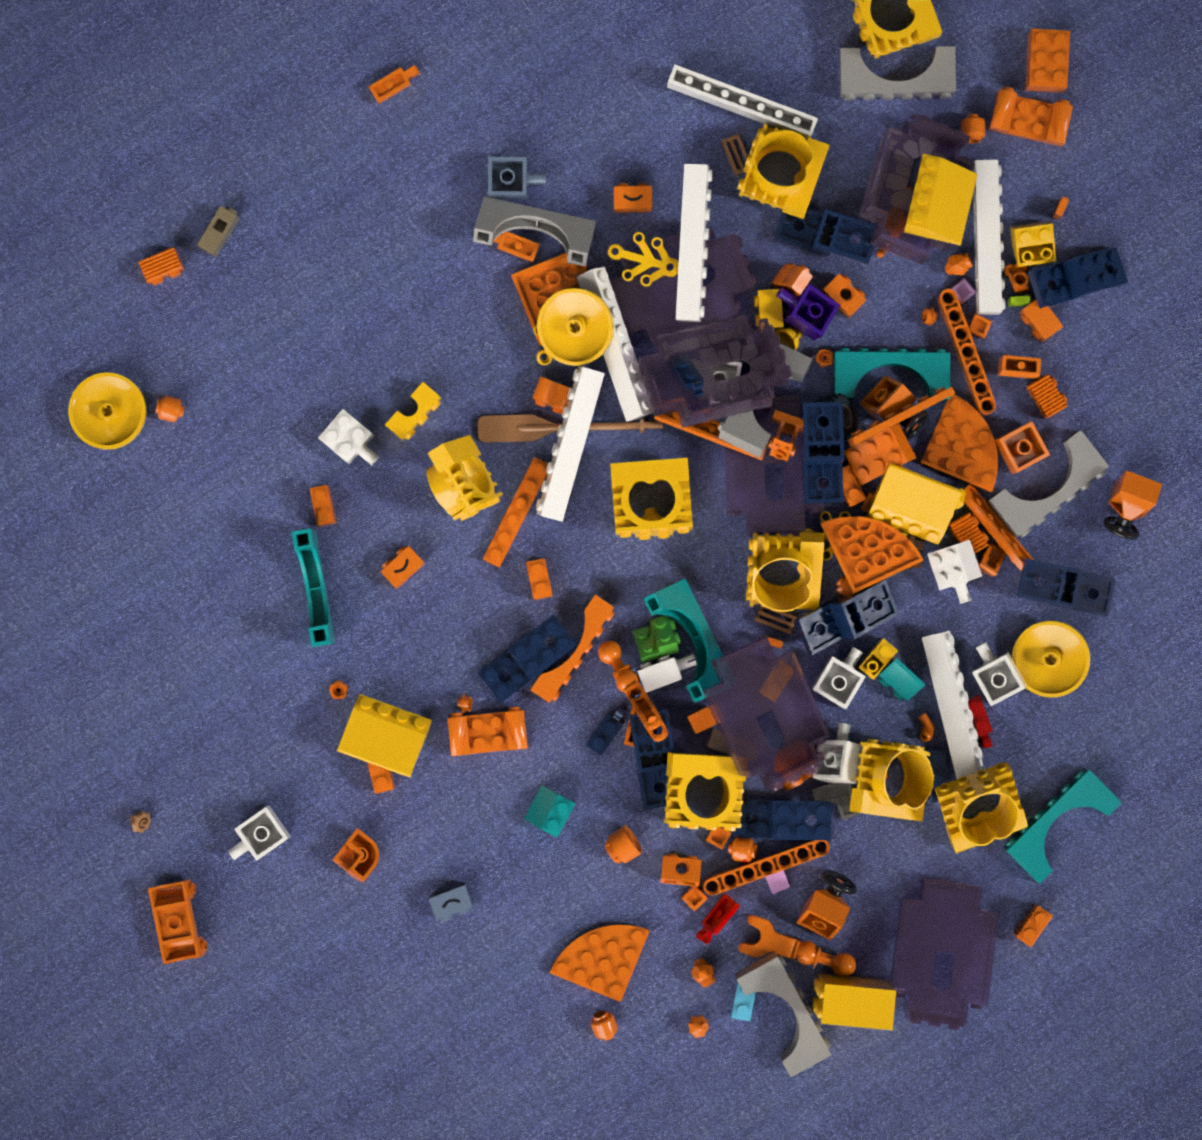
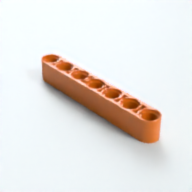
[937,289,996,416]
[703,840,830,896]

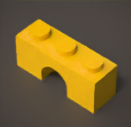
[385,382,441,441]

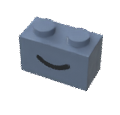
[429,883,474,922]

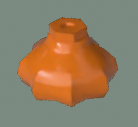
[688,1014,709,1039]

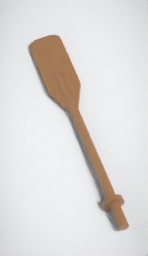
[478,414,663,442]

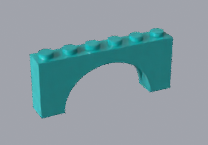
[833,348,950,401]
[291,528,336,647]
[643,579,736,703]
[1004,769,1122,884]

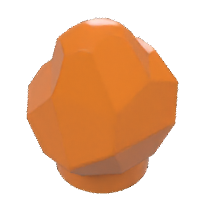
[944,253,973,276]
[691,959,716,988]

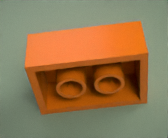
[1025,29,1070,93]
[844,424,916,486]

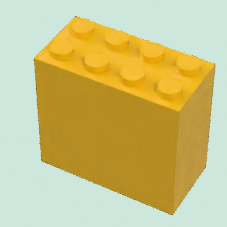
[812,973,896,1030]

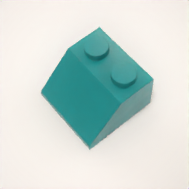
[877,658,925,701]
[524,785,576,838]

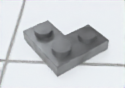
[811,783,860,820]

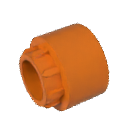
[604,825,643,864]

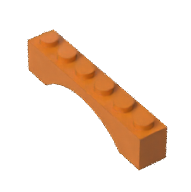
[531,595,615,703]

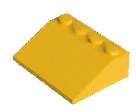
[904,153,977,245]
[867,463,963,545]
[337,694,432,778]

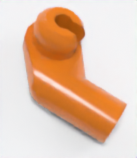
[918,712,935,742]

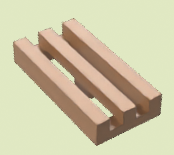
[721,133,748,177]
[754,605,797,635]

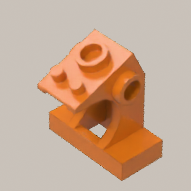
[768,410,804,462]

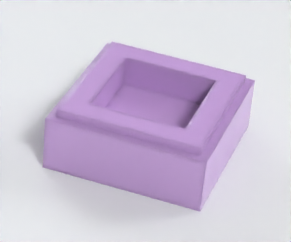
[951,278,976,305]
[765,870,790,894]

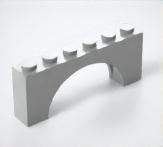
[839,46,956,101]
[473,196,596,266]
[718,339,812,458]
[987,430,1109,538]
[734,951,831,1077]

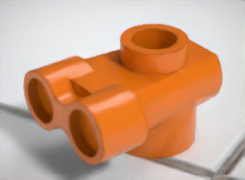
[1004,264,1029,294]

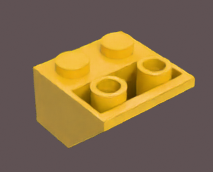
[1010,221,1056,267]

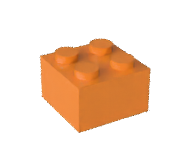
[995,421,1050,474]

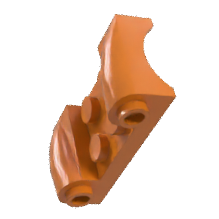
[988,87,1073,147]
[447,707,528,756]
[148,879,208,965]

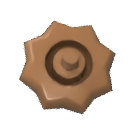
[130,810,152,833]

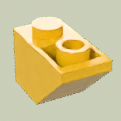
[858,638,898,680]

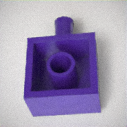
[776,284,840,341]

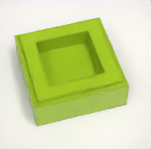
[1007,296,1030,307]

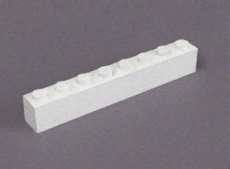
[667,64,818,140]
[972,160,1005,315]
[676,164,712,322]
[577,267,655,422]
[536,366,605,522]
[922,631,986,779]

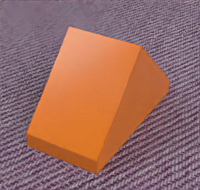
[978,542,1006,577]

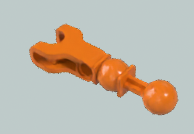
[598,640,668,742]
[738,915,856,977]

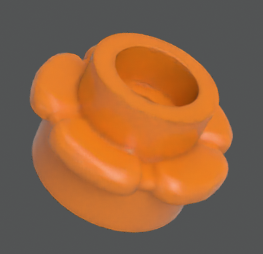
[922,307,937,326]
[815,349,834,368]
[329,681,348,699]
[457,694,473,713]

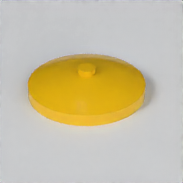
[537,288,614,366]
[68,372,147,450]
[1012,620,1091,697]

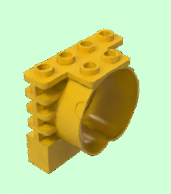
[851,0,942,59]
[737,123,830,219]
[426,435,503,521]
[610,458,693,540]
[746,532,824,612]
[849,739,934,822]
[663,752,748,831]
[935,762,1028,853]

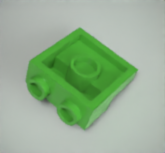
[632,615,681,663]

